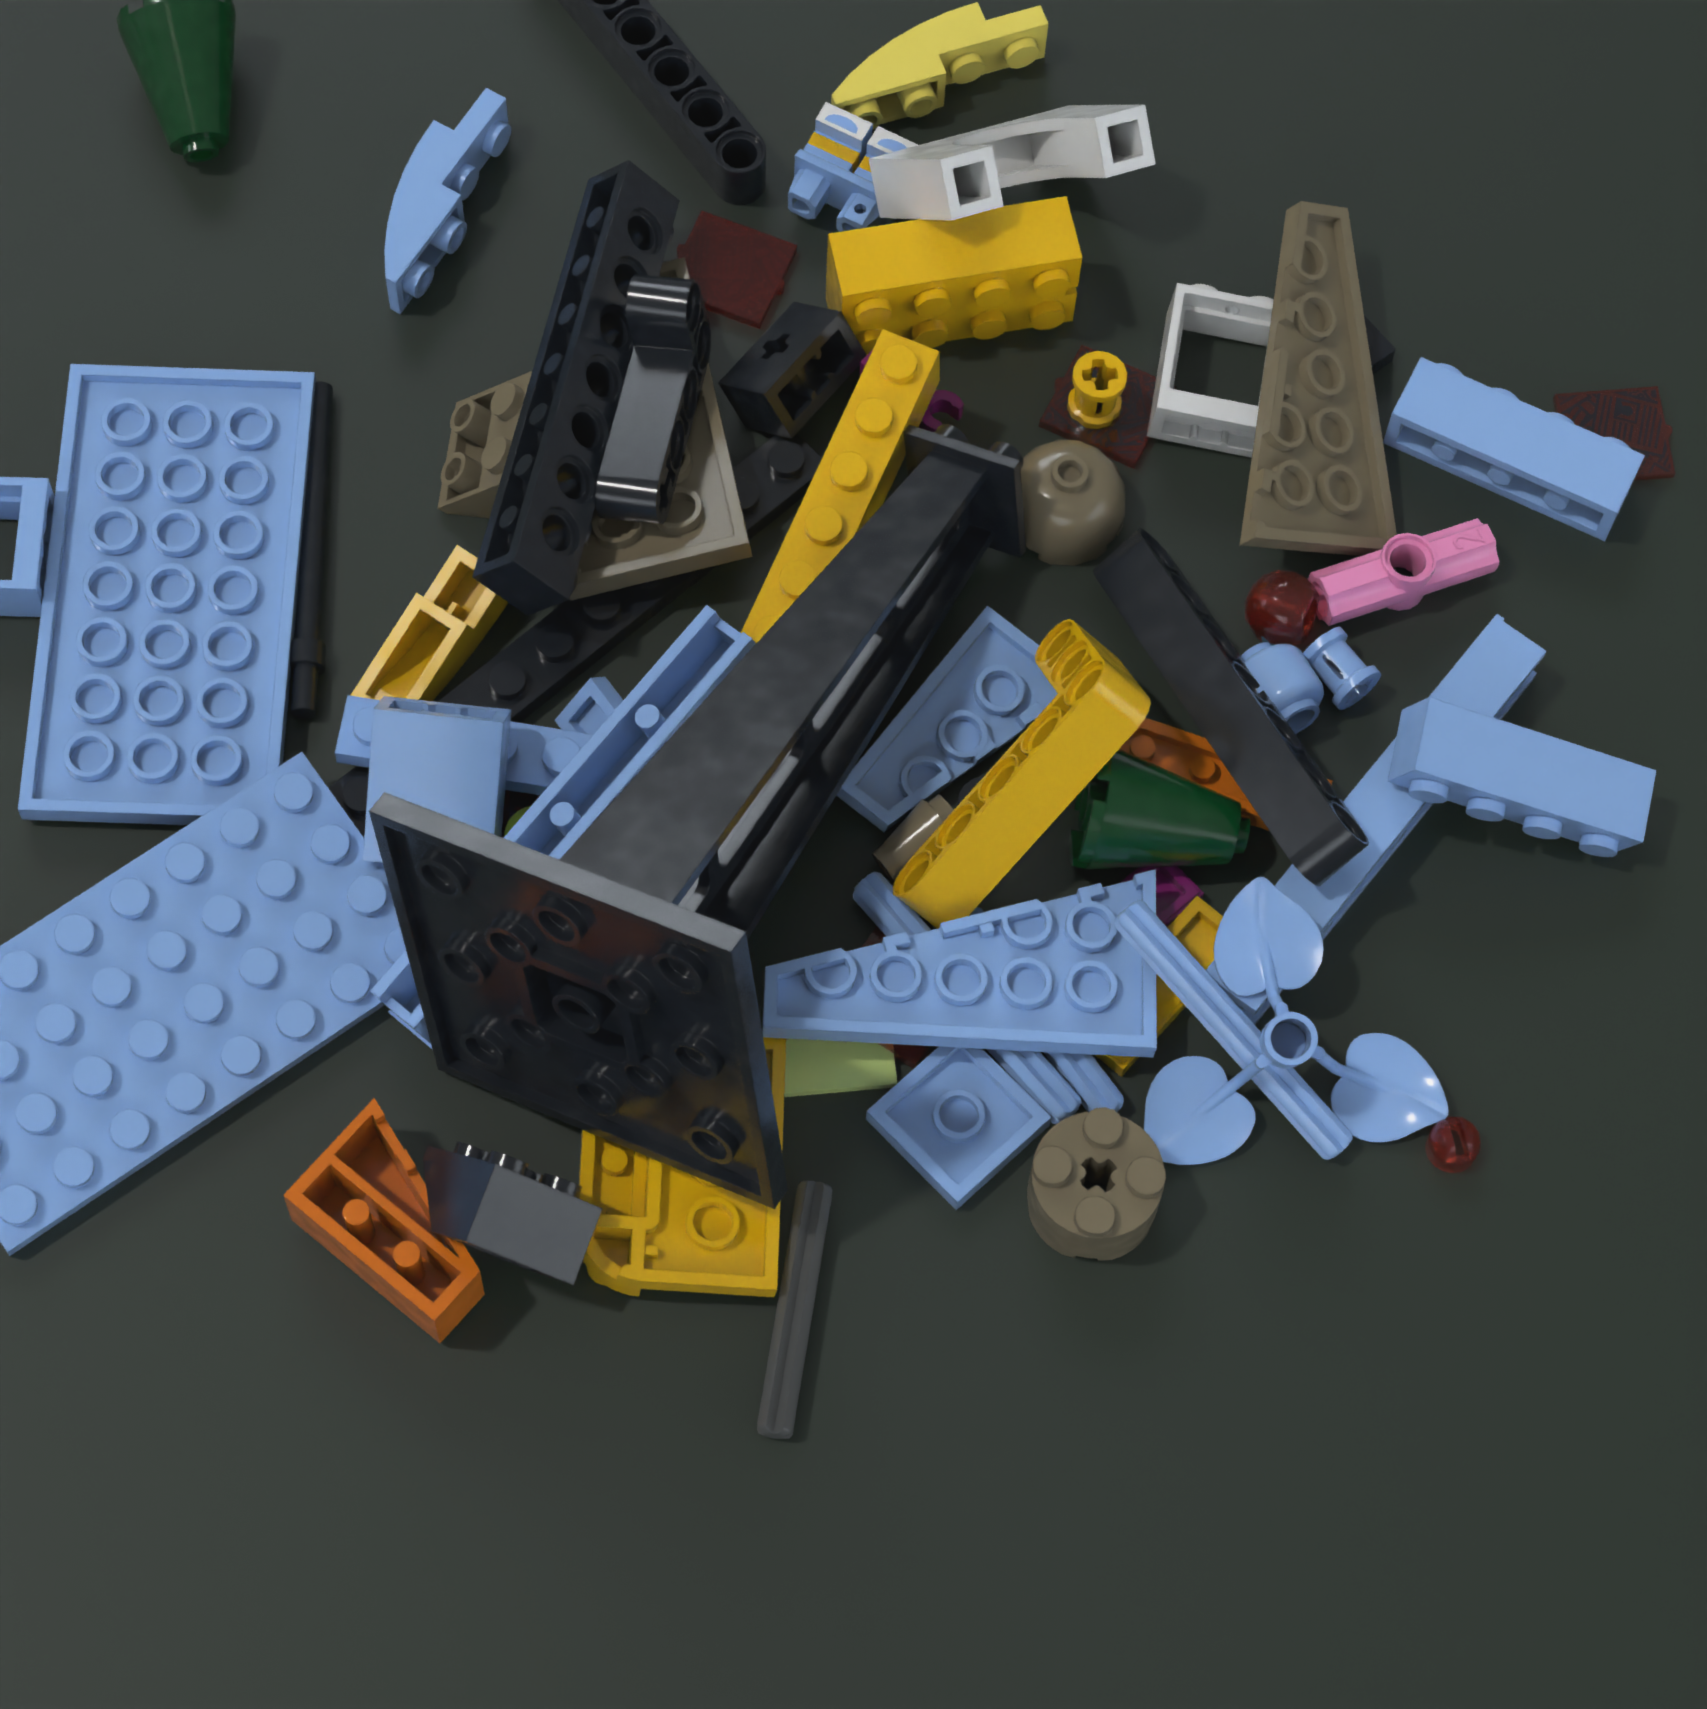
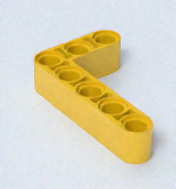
[892,619,1151,929]

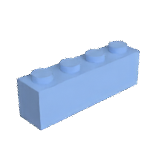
[1383,357,1645,542]
[1387,697,1657,857]

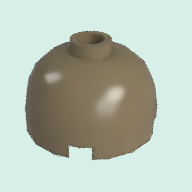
[1021,440,1126,566]

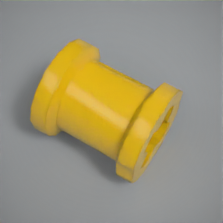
[1067,351,1127,429]

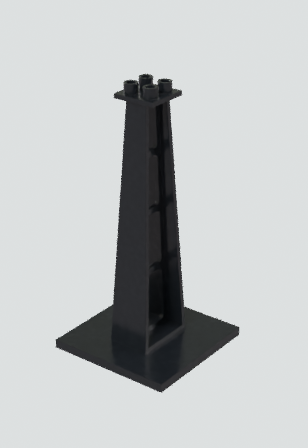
[369,424,1026,1209]

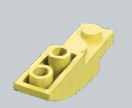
[831,2,1049,130]

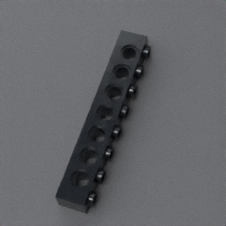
[472,160,680,616]

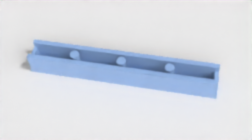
[370,605,756,1050]
[1206,614,1546,1025]

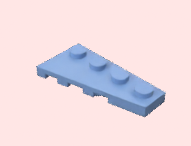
[836,605,1058,833]

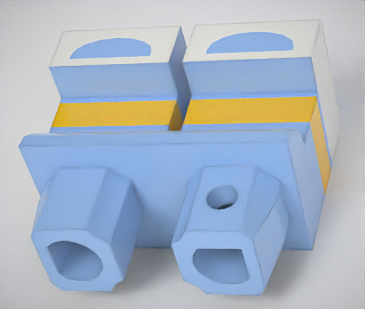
[788,102,918,232]

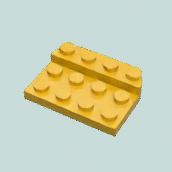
[578,1037,786,1297]

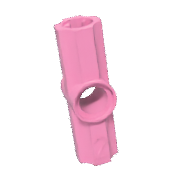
[1307,518,1500,626]

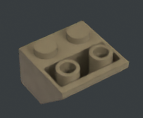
[437,371,532,519]

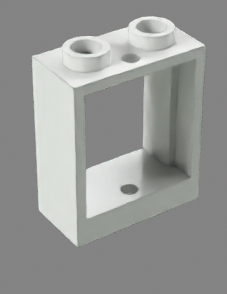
[1147,283,1274,458]

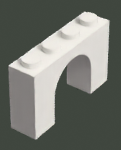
[868,104,1156,221]

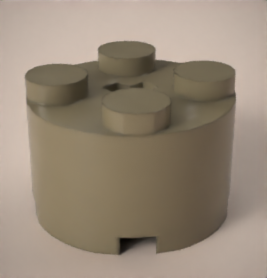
[1027,1107,1166,1261]

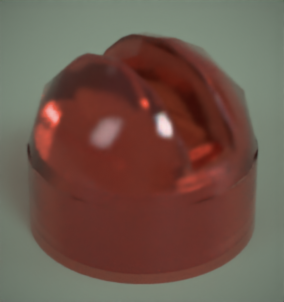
[1425,1117,1481,1173]

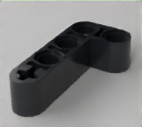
[595,275,711,524]

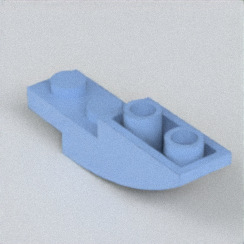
[384,88,511,314]

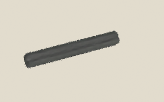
[757,1180,832,1439]

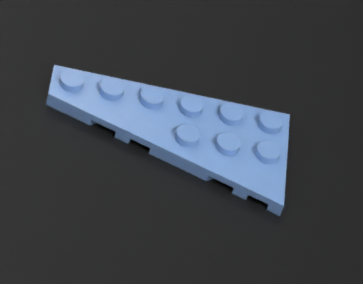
[762,869,1157,1058]

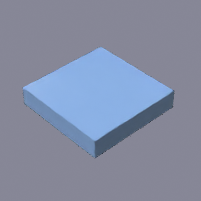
[866,1047,1051,1210]

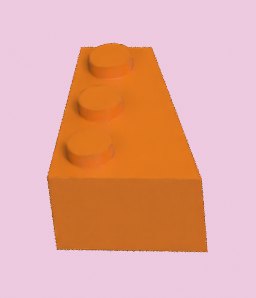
[283,1098,485,1343]

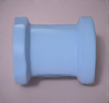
[1303,627,1382,710]

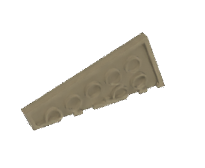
[1239,201,1397,556]
[570,257,753,601]

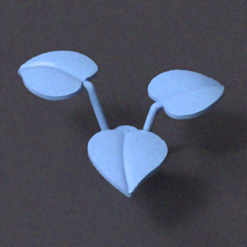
[1143,877,1449,1165]

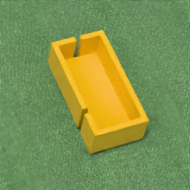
[826,196,1082,355]

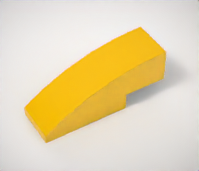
[350,545,508,701]

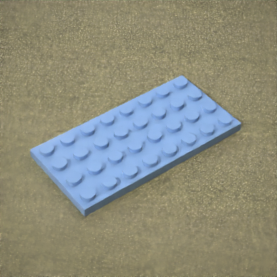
[18,364,316,825]
[0,752,406,1256]

